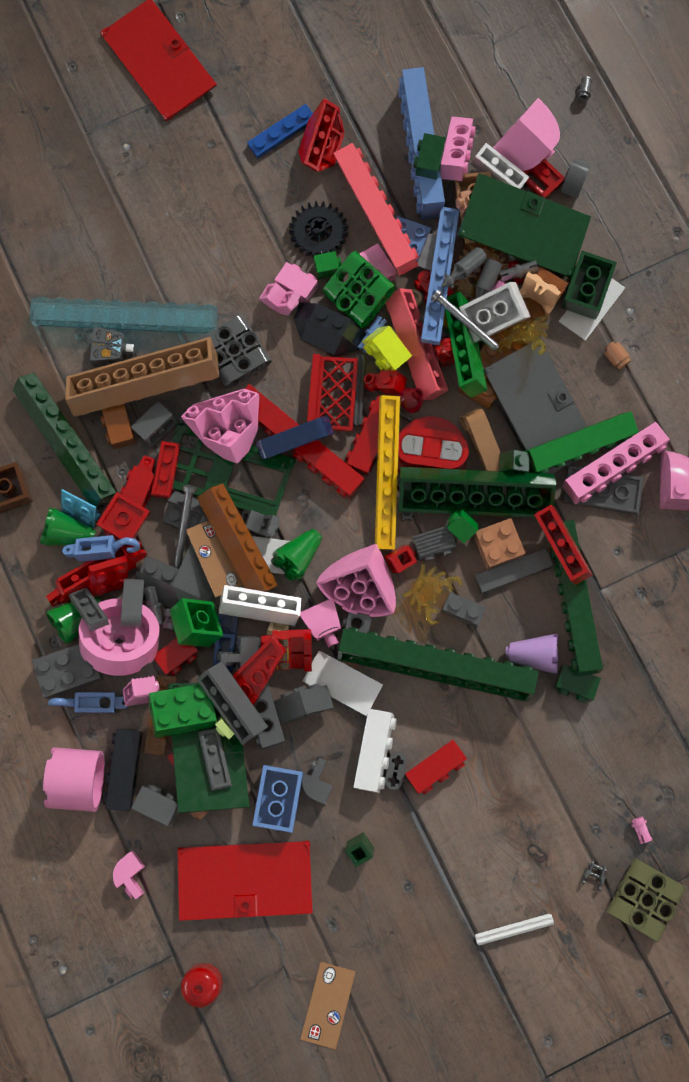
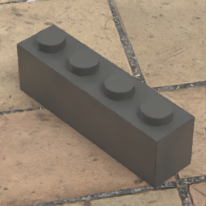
[196,662,268,745]

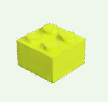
[362,326,412,371]

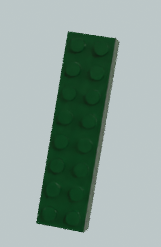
[398,467,556,518]

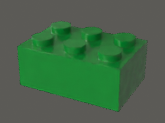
[148,684,217,738]

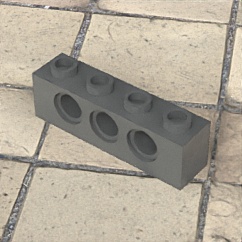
[254,683,286,749]

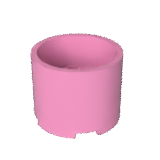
[43,747,105,812]

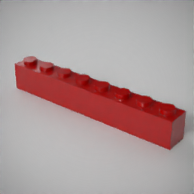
[245,384,365,500]

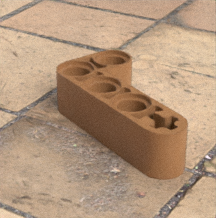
[460,408,500,471]

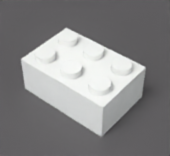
[459,282,531,342]

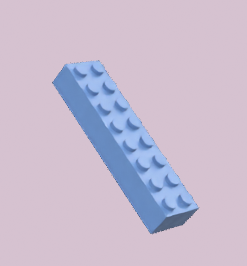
[398,67,445,220]

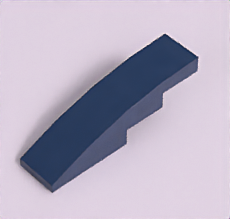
[213,612,239,673]

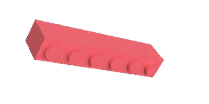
[386,288,449,400]

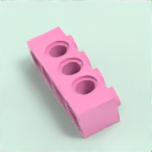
[440,117,476,181]

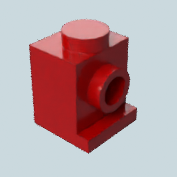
[383,545,417,573]

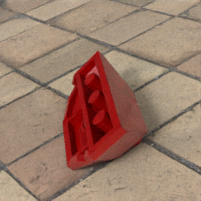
[298,98,345,172]

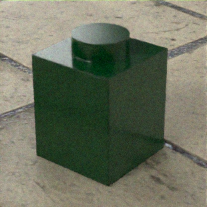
[499,450,529,472]
[345,832,374,867]

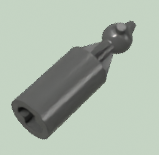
[441,247,487,288]
[475,259,502,299]

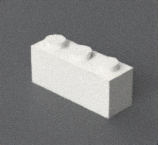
[471,143,529,189]

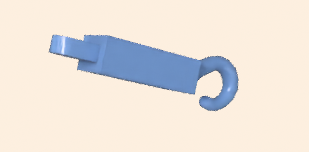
[62,535,140,562]
[48,692,129,713]

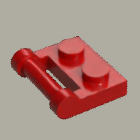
[523,158,566,199]

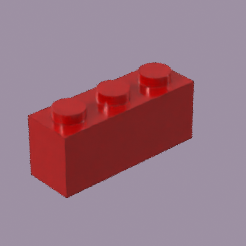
[404,739,467,795]

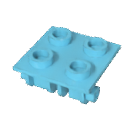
[61,489,101,529]

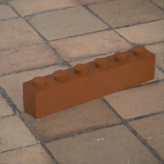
[197,483,278,592]

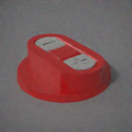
[398,416,469,473]

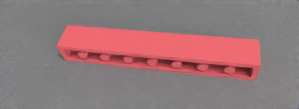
[334,143,419,276]

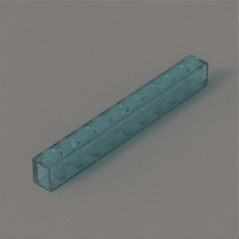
[29,296,219,334]

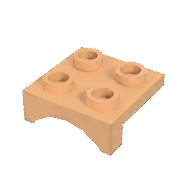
[520,272,561,316]

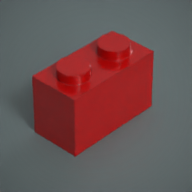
[154,638,199,677]

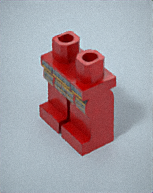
[261,629,312,672]

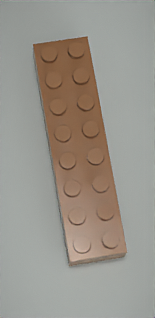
[65,337,219,417]

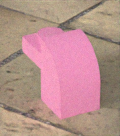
[259,283,301,316]
[113,851,146,900]

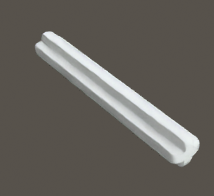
[475,914,554,945]

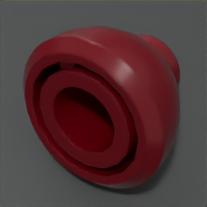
[398,388,423,413]

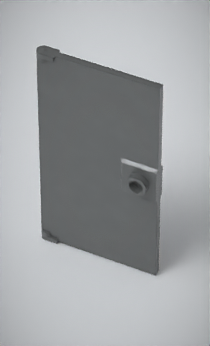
[483,338,588,474]

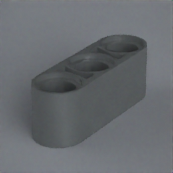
[121,578,144,628]

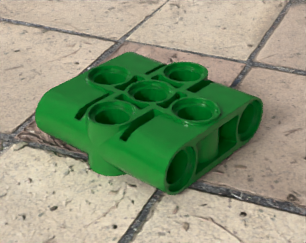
[322,251,396,328]

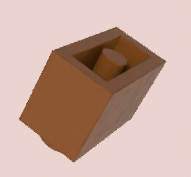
[100,404,136,449]

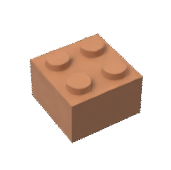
[473,518,526,570]

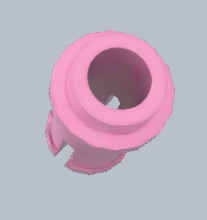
[631,816,652,844]

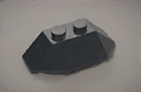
[293,302,366,356]

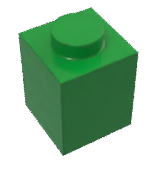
[314,251,342,280]
[447,509,478,544]

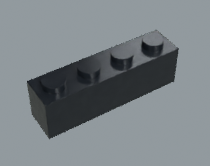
[103,729,143,812]

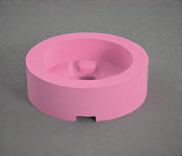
[79,599,159,676]

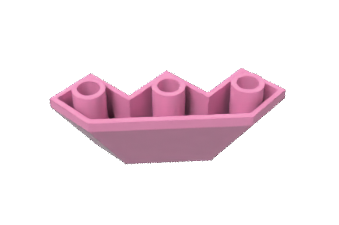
[181,389,259,463]

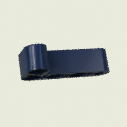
[255,416,335,460]

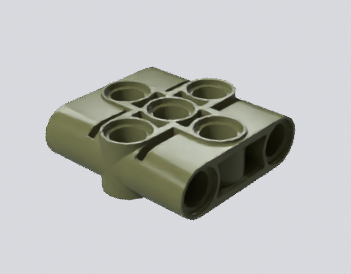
[606,858,686,942]

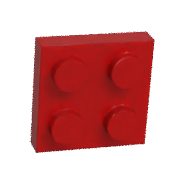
[96,492,151,539]
[88,556,128,597]

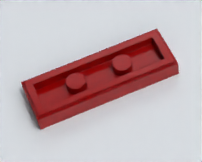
[151,441,181,499]

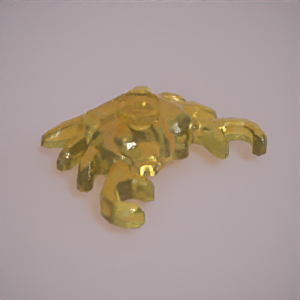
[496,315,549,355]
[402,564,463,625]

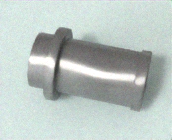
[577,76,593,101]

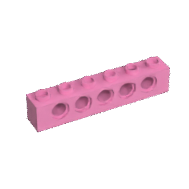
[562,422,670,505]

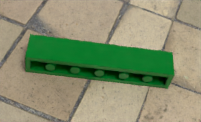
[445,291,487,398]
[523,411,639,473]

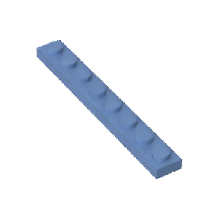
[421,207,459,345]

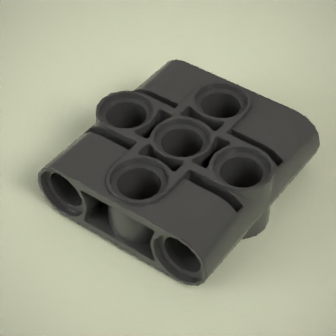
[198,315,272,389]

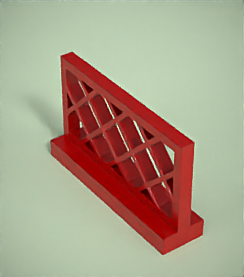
[307,354,358,432]

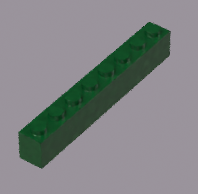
[13,372,116,509]
[548,520,603,676]

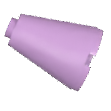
[506,634,559,673]

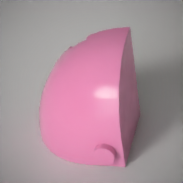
[493,98,560,171]
[660,451,689,510]
[316,544,396,617]

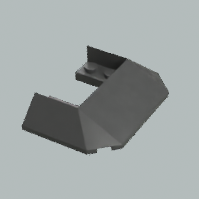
[135,490,214,608]

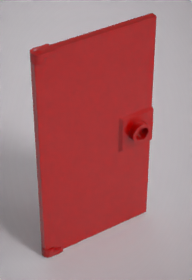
[100,0,217,121]
[177,841,313,921]

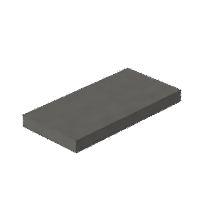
[563,465,644,515]

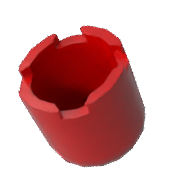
[180,963,223,1008]

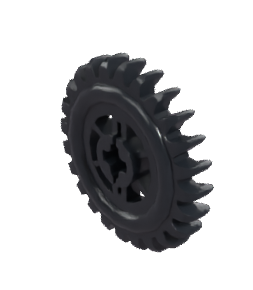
[289,201,349,258]

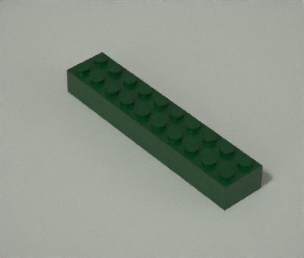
[337,627,539,702]

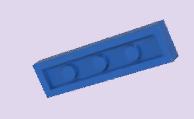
[247,104,313,159]

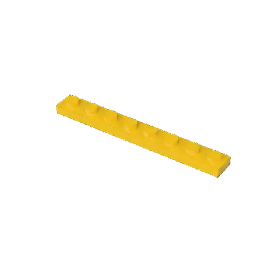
[375,395,400,550]

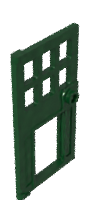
[172,423,296,516]

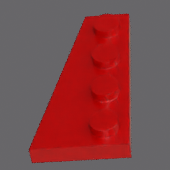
[232,636,287,706]

